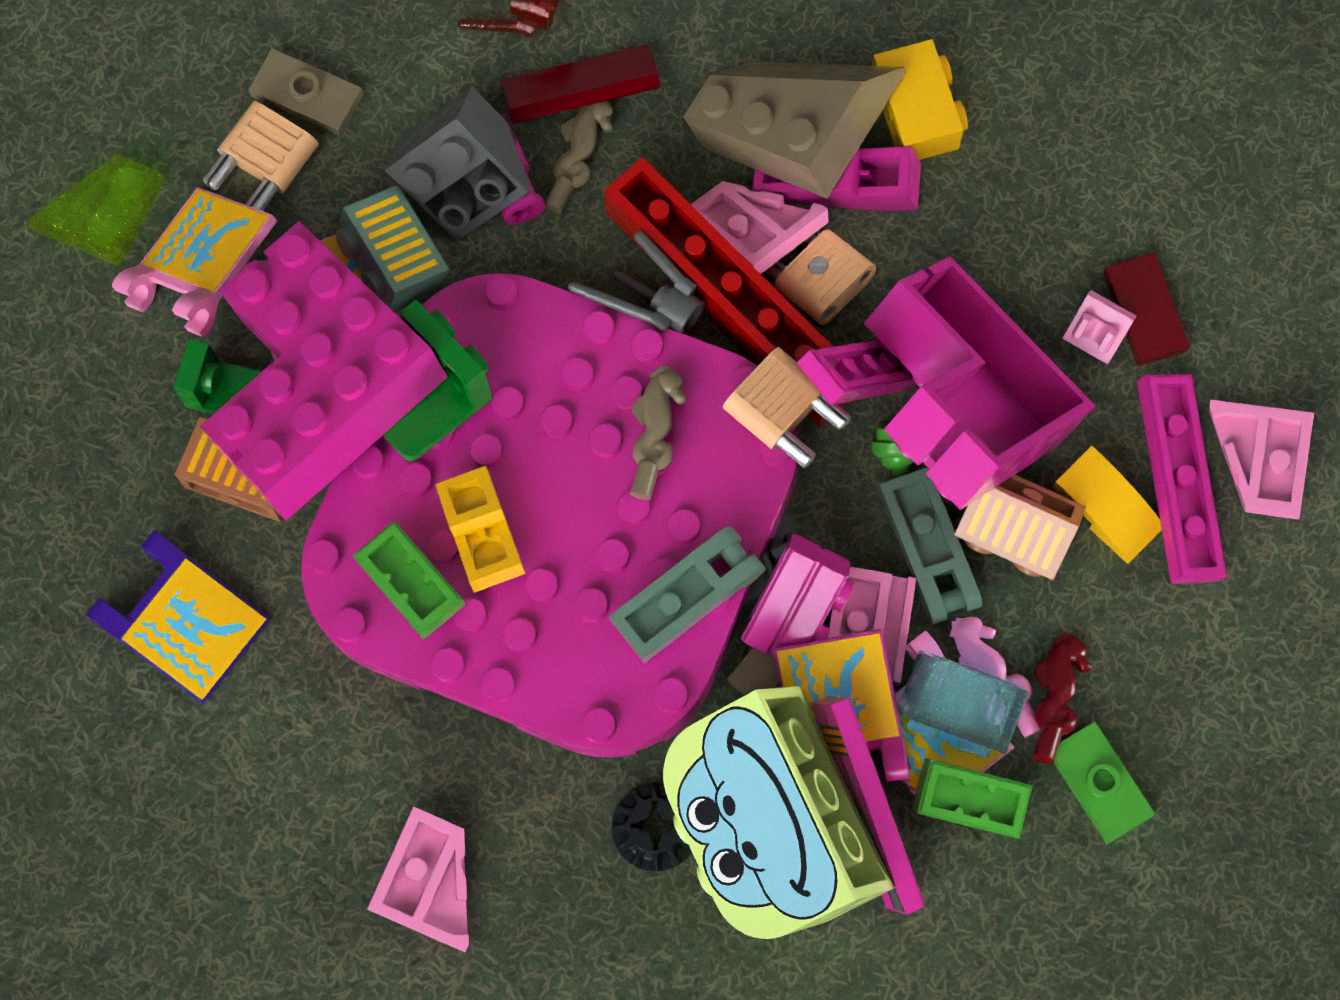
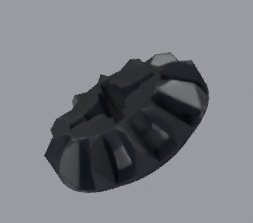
[611,782,692,872]

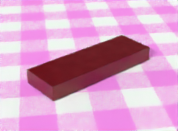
[500,44,660,124]

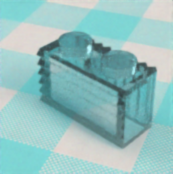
[898,649,1029,758]

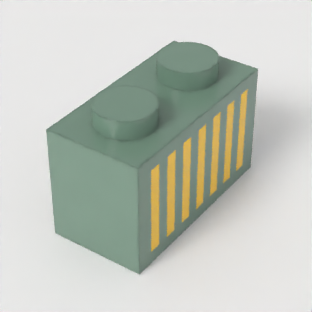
[336,184,449,313]

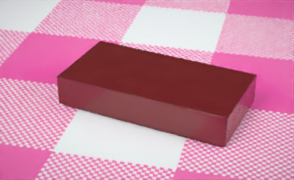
[1103,253,1190,367]

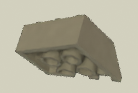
[683,61,906,199]

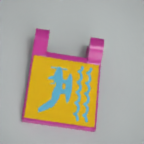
[774,629,911,782]

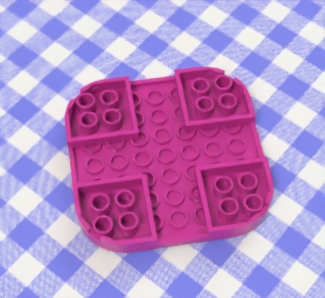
[301,273,799,758]

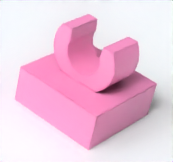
[1062,290,1137,364]

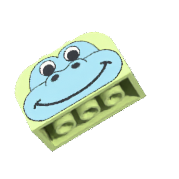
[663,686,895,939]

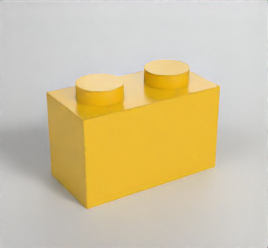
[872,39,968,160]

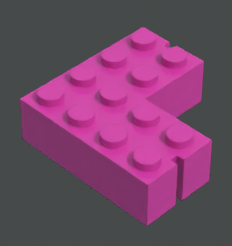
[200,221,448,521]
[864,257,1096,510]

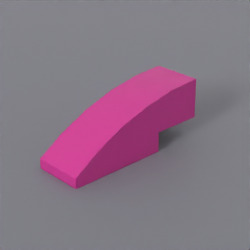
[753,146,921,211]

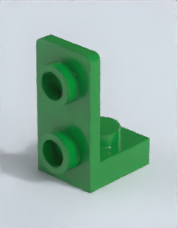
[173,339,262,414]

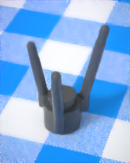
[568,231,705,335]

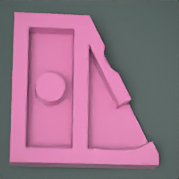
[691,181,829,274]
[1209,400,1314,520]
[367,807,469,952]

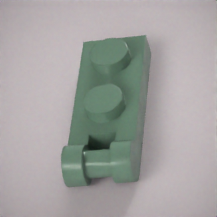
[878,467,983,625]
[609,525,766,664]

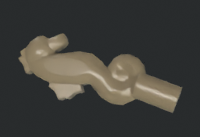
[545,101,614,214]
[630,365,687,500]

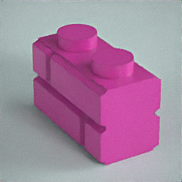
[741,534,855,658]

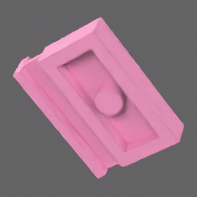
[827,567,917,687]

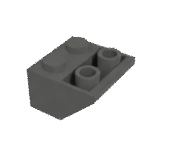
[385,85,531,242]

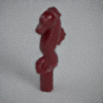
[1032,632,1091,764]

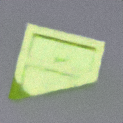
[28,154,166,267]

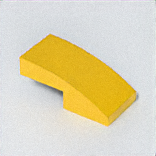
[1053,446,1162,564]
[435,466,526,593]

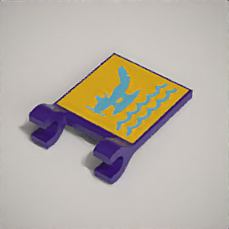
[86,530,271,705]

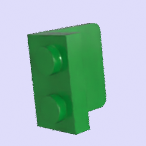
[382,300,493,461]

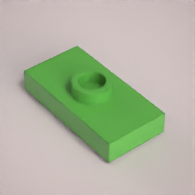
[352,520,466,640]
[1054,721,1156,845]
[912,758,1033,839]

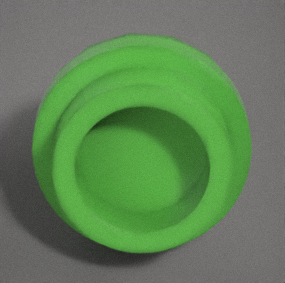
[871,425,915,478]

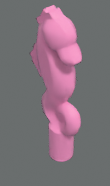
[950,617,1041,738]

